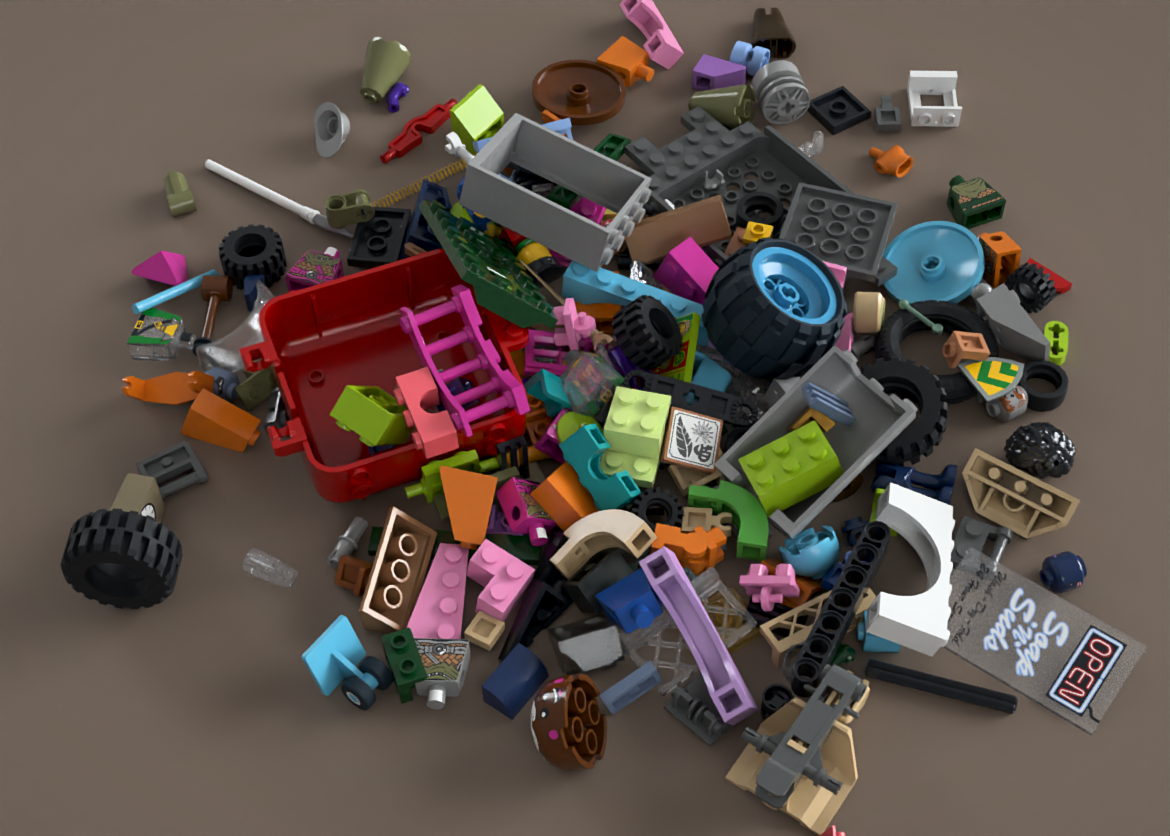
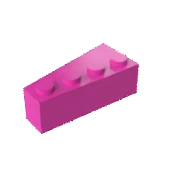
[653,237,719,305]

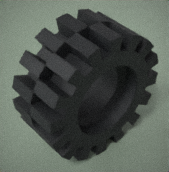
[1005,263,1056,313]
[630,487,684,532]

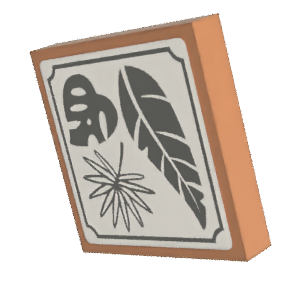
[660,406,723,475]

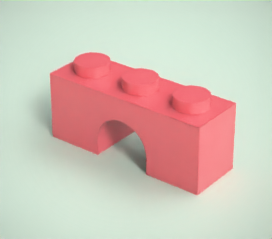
[393,367,459,459]

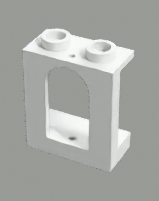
[907,71,962,127]

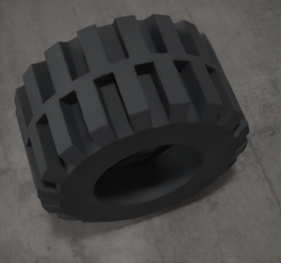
[219,224,287,290]
[612,295,683,370]

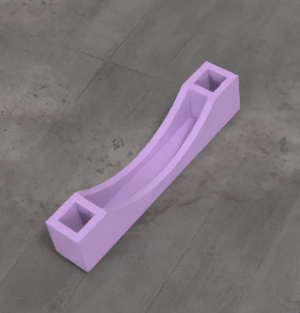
[639,546,760,725]

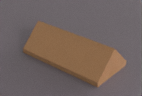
[625,195,732,268]
[359,506,437,634]

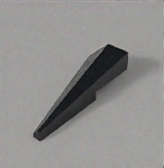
[498,532,597,662]

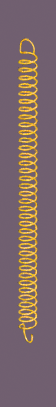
[371,152,477,207]

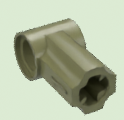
[164,171,196,217]

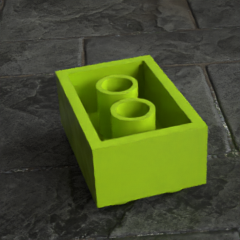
[330,385,413,447]
[738,420,844,518]

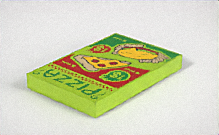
[651,312,701,383]

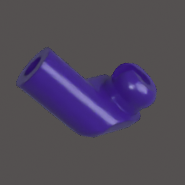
[386,82,409,113]

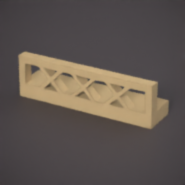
[759,583,876,668]

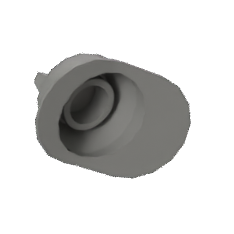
[314,102,350,158]

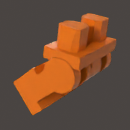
[651,523,727,584]

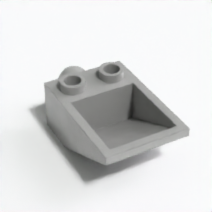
[972,283,1050,361]

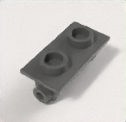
[264,387,290,437]

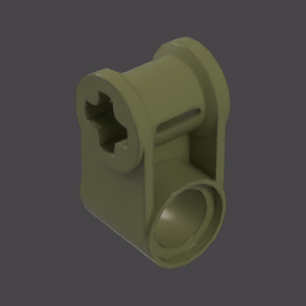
[324,189,375,228]

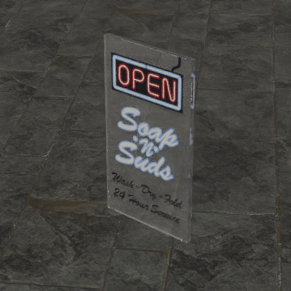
[943,547,1147,736]

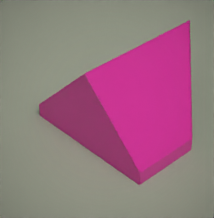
[131,250,189,286]

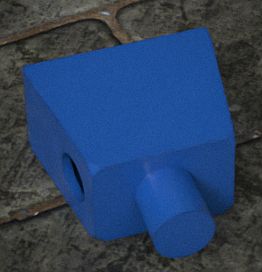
[595,568,663,633]

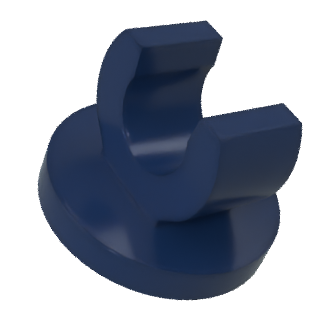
[841,517,869,547]

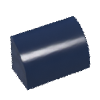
[482,643,549,720]

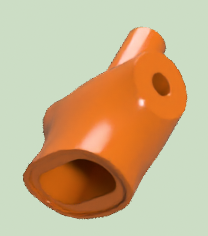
[869,145,913,178]

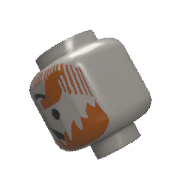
[986,385,1029,422]

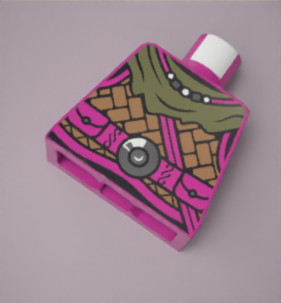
[285,247,344,291]
[496,477,557,546]

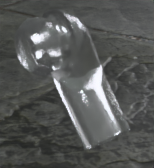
[799,131,824,157]

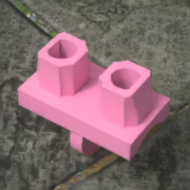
[553,298,596,353]
[739,564,800,611]

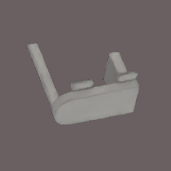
[704,169,725,190]

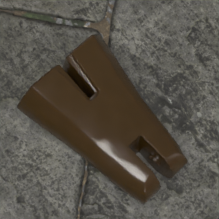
[751,7,796,59]

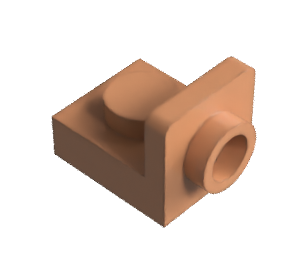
[942,331,990,368]

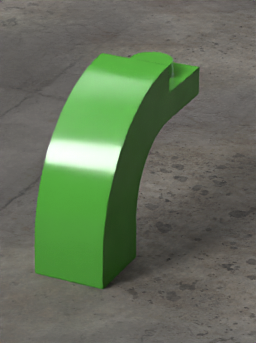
[688,480,769,561]

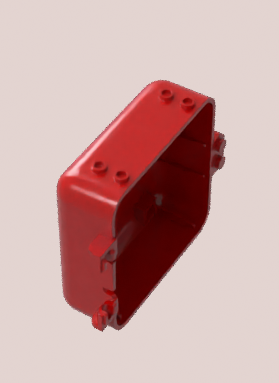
[239,249,529,503]

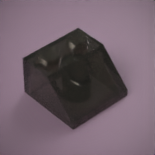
[547,614,625,675]

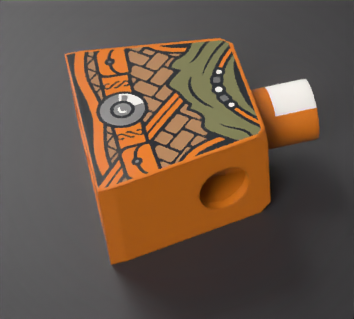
[977,231,1021,289]

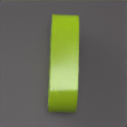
[1043,321,1069,366]

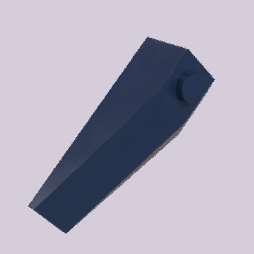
[400,179,451,259]

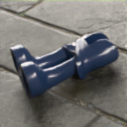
[871,462,957,505]

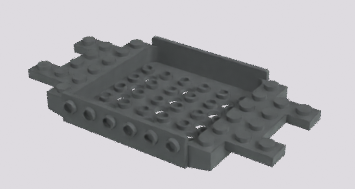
[625,106,898,287]

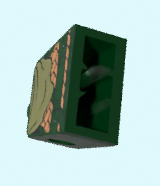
[947,175,1006,229]

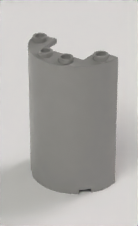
[714,345,918,540]

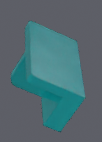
[524,368,587,417]

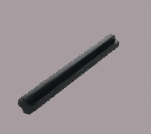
[865,659,1018,714]

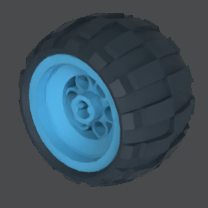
[702,237,847,382]

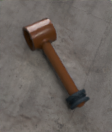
[192,275,233,359]

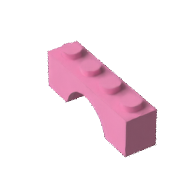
[619,0,684,70]

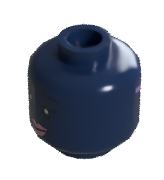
[1039,551,1087,593]

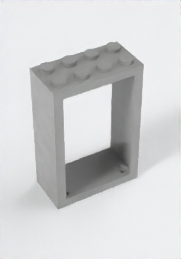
[459,113,652,272]

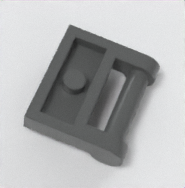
[136,440,208,501]
[950,516,1014,581]

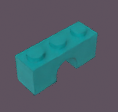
[559,423,641,511]

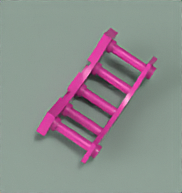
[399,284,531,437]

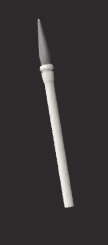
[205,159,354,238]

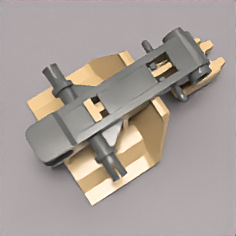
[725,664,870,836]

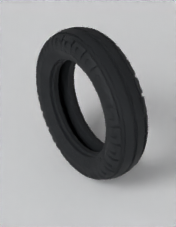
[875,300,999,405]

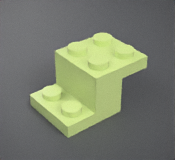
[600,386,671,489]

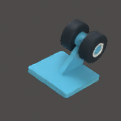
[302,615,394,710]

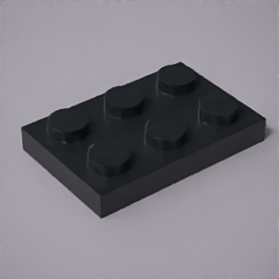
[347,206,411,268]

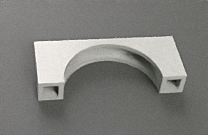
[866,482,955,657]

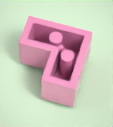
[467,539,535,622]

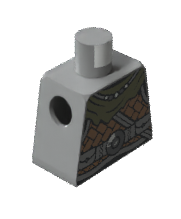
[414,638,471,709]

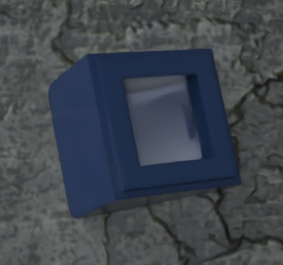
[244,274,267,312]

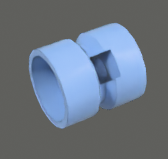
[730,41,770,76]

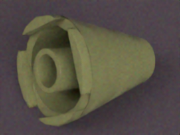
[360,37,411,103]
[688,84,756,129]

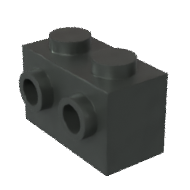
[563,548,633,614]

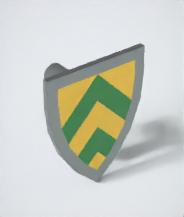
[957,357,1024,403]

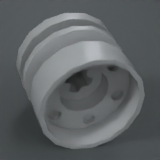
[752,60,811,125]

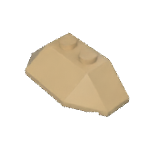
[962,448,1080,539]

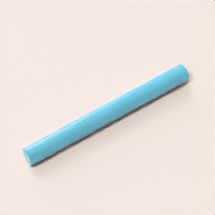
[132,270,218,314]

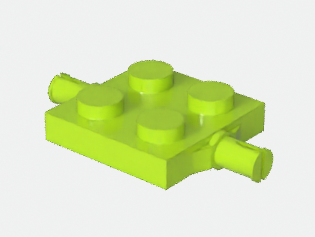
[404,449,498,503]

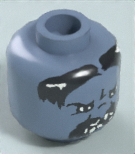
[204,367,240,403]

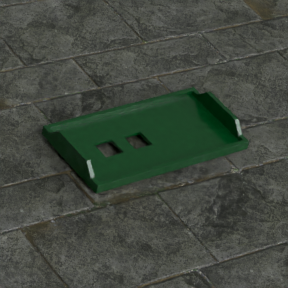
[418,198,558,329]

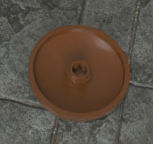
[532,60,626,125]

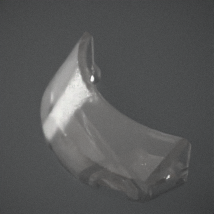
[196,280,275,373]

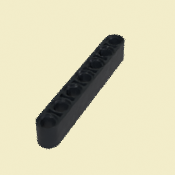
[790,521,891,698]

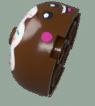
[531,673,607,771]

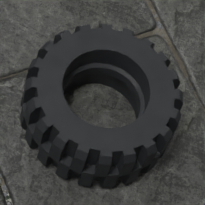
[860,356,948,466]
[61,508,183,609]

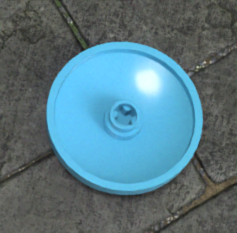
[883,221,985,304]

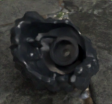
[1004,422,1076,479]

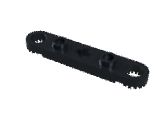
[623,369,758,428]

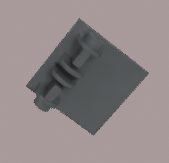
[664,673,732,746]

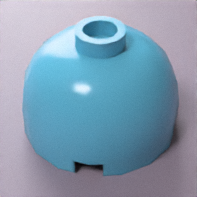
[779,525,840,579]

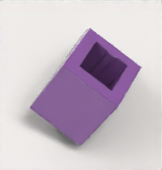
[692,54,746,91]

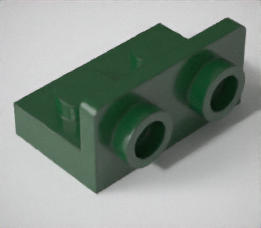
[381,628,427,704]

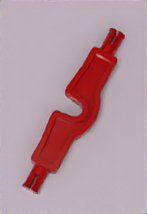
[380,98,458,164]

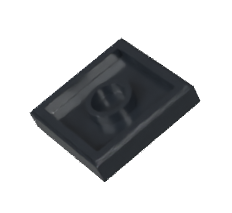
[807,86,872,135]

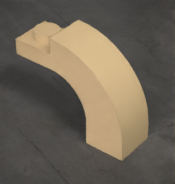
[550,509,657,579]

